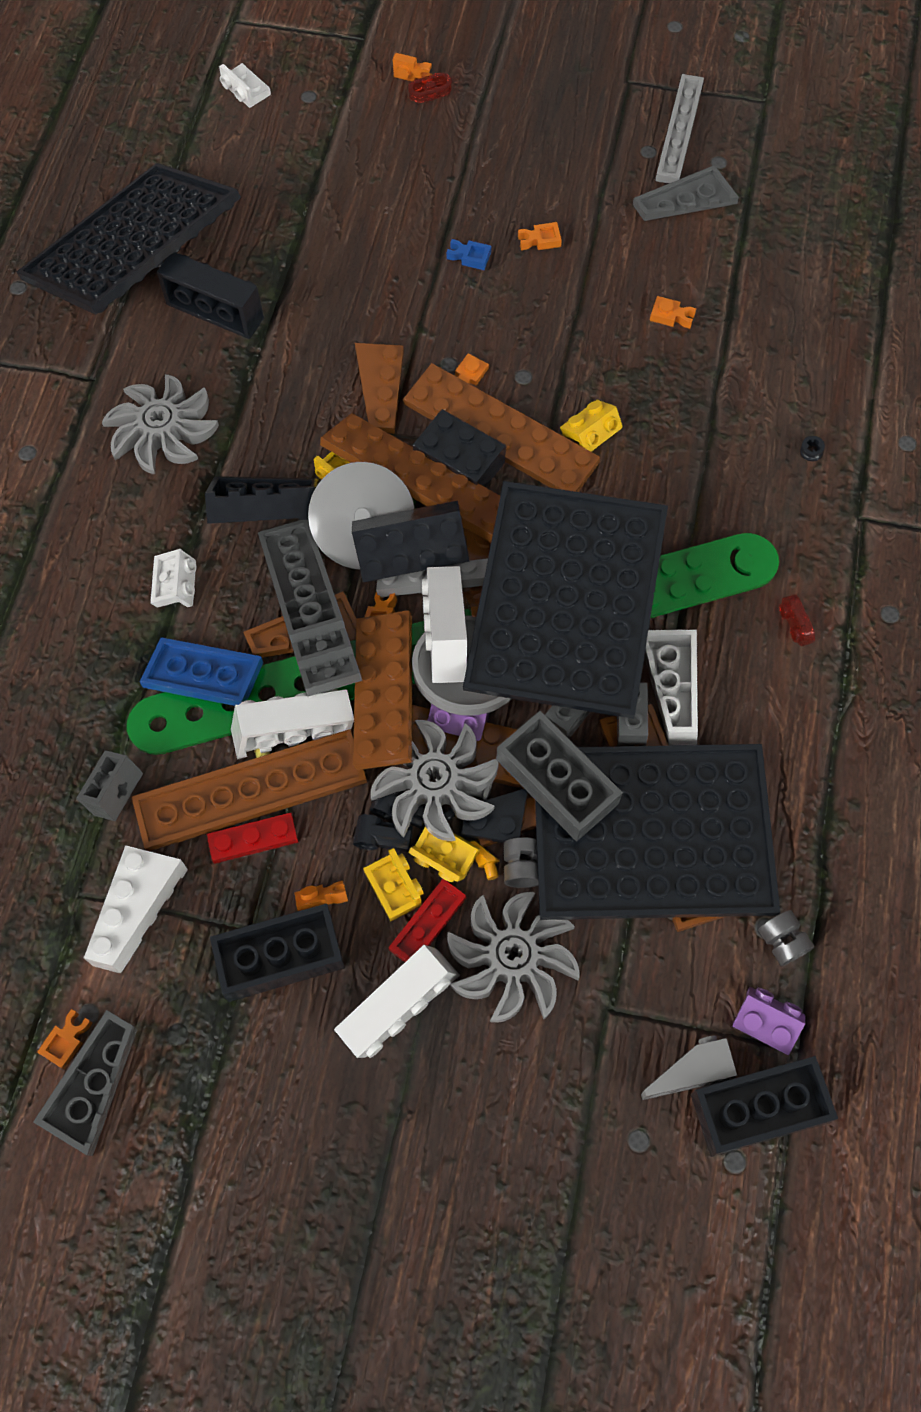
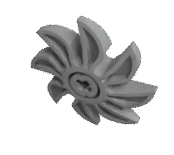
[102,374,219,474]
[371,720,499,841]
[447,892,579,1022]

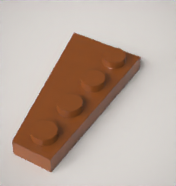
[355,343,404,434]
[243,592,357,658]

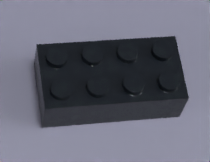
[157,253,264,339]
[352,500,470,582]
[210,903,345,1002]
[691,1056,838,1157]

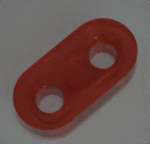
[408,73,452,103]
[779,594,815,646]

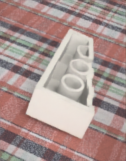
[422,566,467,683]
[644,630,698,745]
[231,689,354,759]
[84,845,188,973]
[334,945,460,1058]

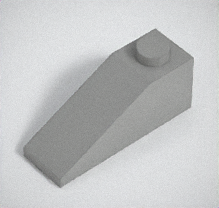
[641,1036,737,1100]

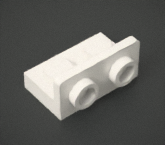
[219,63,271,108]
[151,549,197,608]

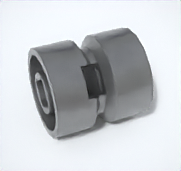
[504,838,538,888]
[758,910,815,966]

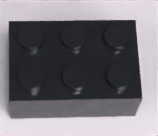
[413,409,506,487]

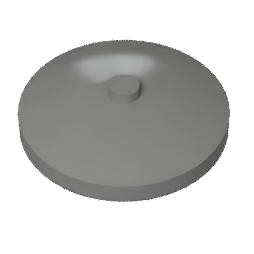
[308,462,414,569]
[412,616,511,716]

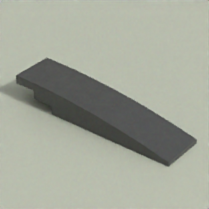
[258,520,362,697]

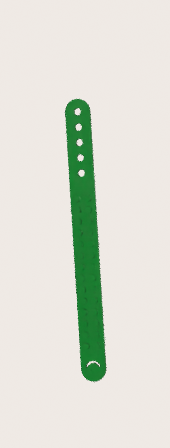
[127,533,779,755]

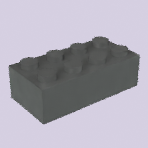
[496,711,623,842]

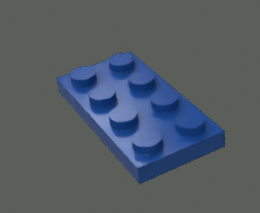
[140,638,263,706]

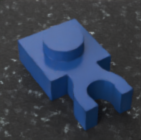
[446,239,491,270]

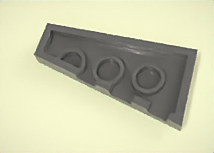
[633,165,739,221]

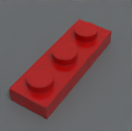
[207,813,298,864]
[388,879,466,962]

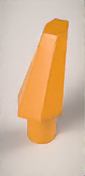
[470,841,500,880]

